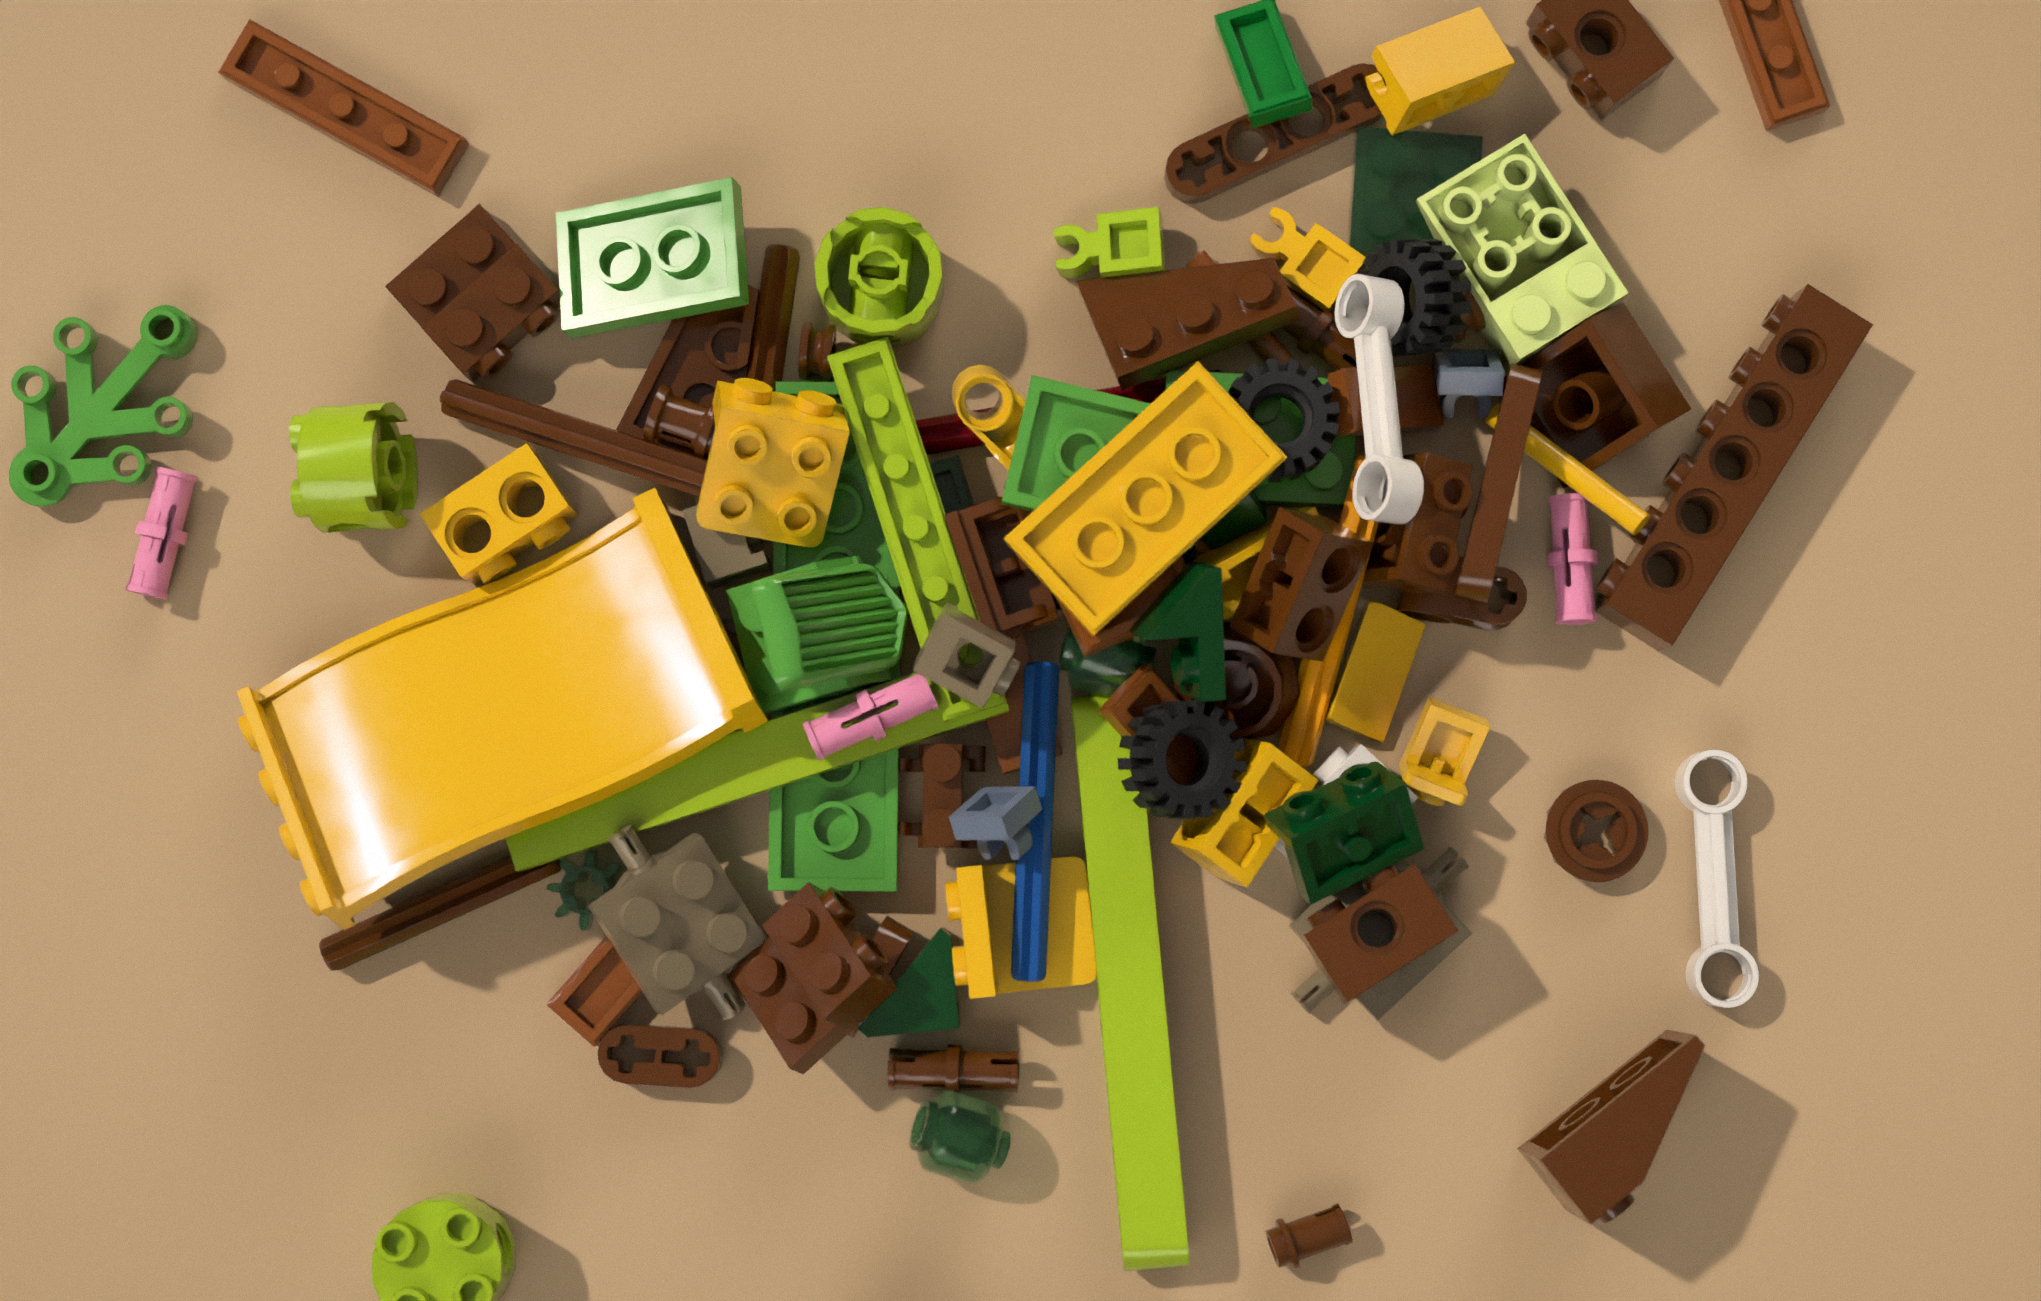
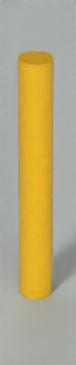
[1485,403,1650,535]

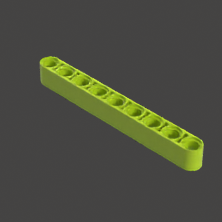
[1071,693,1189,1271]

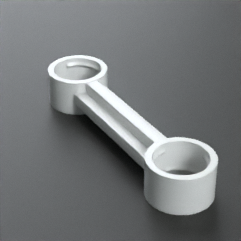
[1335,274,1424,525]
[1675,750,1759,1008]

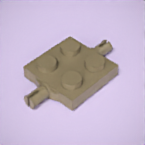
[588,824,767,1020]
[1289,847,1472,1021]

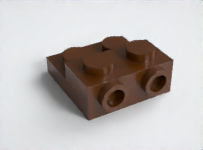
[385,203,561,383]
[1361,452,1473,593]
[730,882,898,1075]

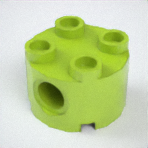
[814,207,944,346]
[289,402,418,533]
[372,1193,516,1301]

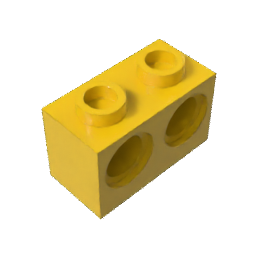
[420,443,579,585]
[1170,737,1318,887]

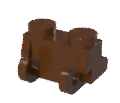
[898,743,986,849]

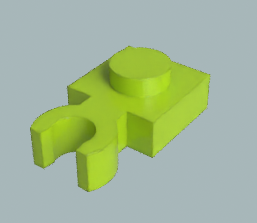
[1053,206,1166,278]

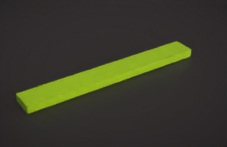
[506,673,1010,872]

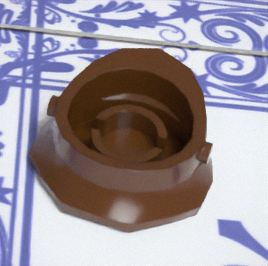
[1173,622,1300,739]

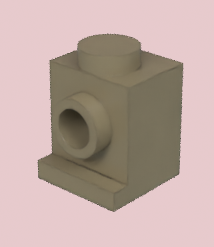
[683,496,772,589]
[913,602,1020,708]

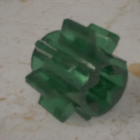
[546,850,623,930]

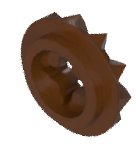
[1544,780,1648,882]

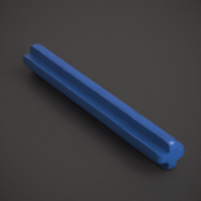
[1011,661,1059,982]

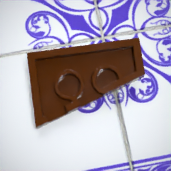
[1076,258,1300,391]
[616,285,759,459]

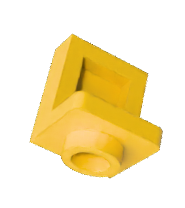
[1399,697,1491,806]

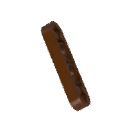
[1164,63,1386,204]
[1455,363,1543,603]

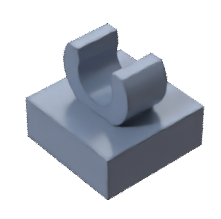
[1432,349,1505,419]
[949,786,1042,860]

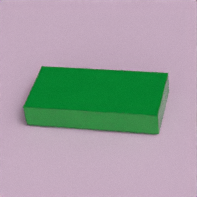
[1214,0,1313,129]

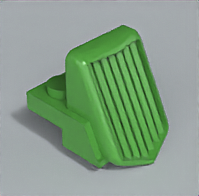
[726,555,908,714]

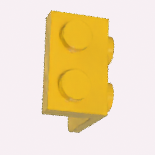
[696,378,850,548]
[945,856,1097,999]

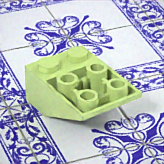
[1416,134,1629,374]

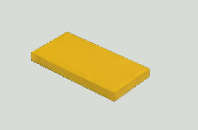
[1004,361,1288,637]

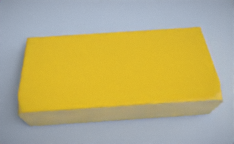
[1325,599,1426,743]

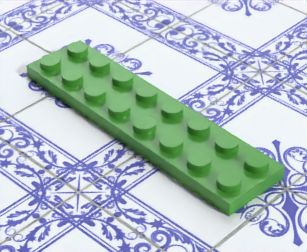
[768,381,902,892]

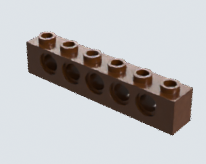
[1595,284,1873,652]

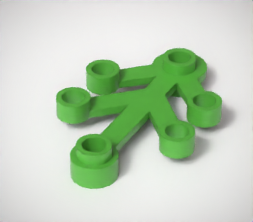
[9,305,197,507]

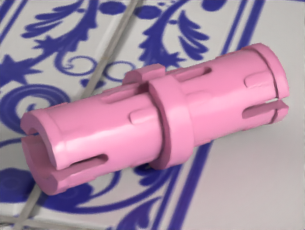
[125,467,198,600]
[1546,493,1599,625]
[802,673,939,761]

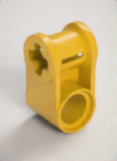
[951,365,1026,470]

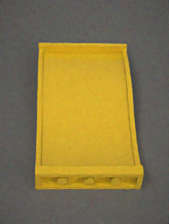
[237,487,768,930]

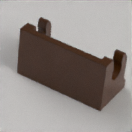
[944,497,1061,638]

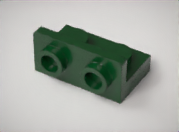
[1264,761,1424,905]

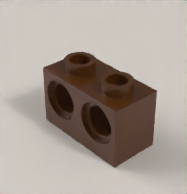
[1229,507,1374,662]

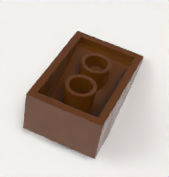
[1517,1030,1705,1224]

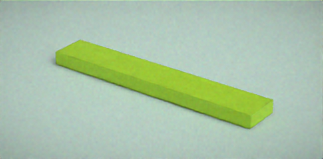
[827,337,1006,723]

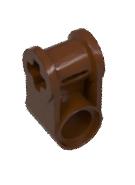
[1397,556,1527,631]

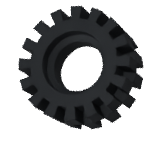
[1358,239,1471,356]
[1228,358,1340,482]
[1118,700,1246,819]

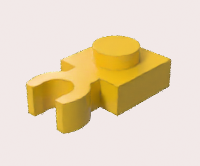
[1249,207,1366,311]

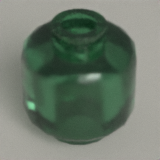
[1058,624,1156,697]
[910,1090,1011,1184]

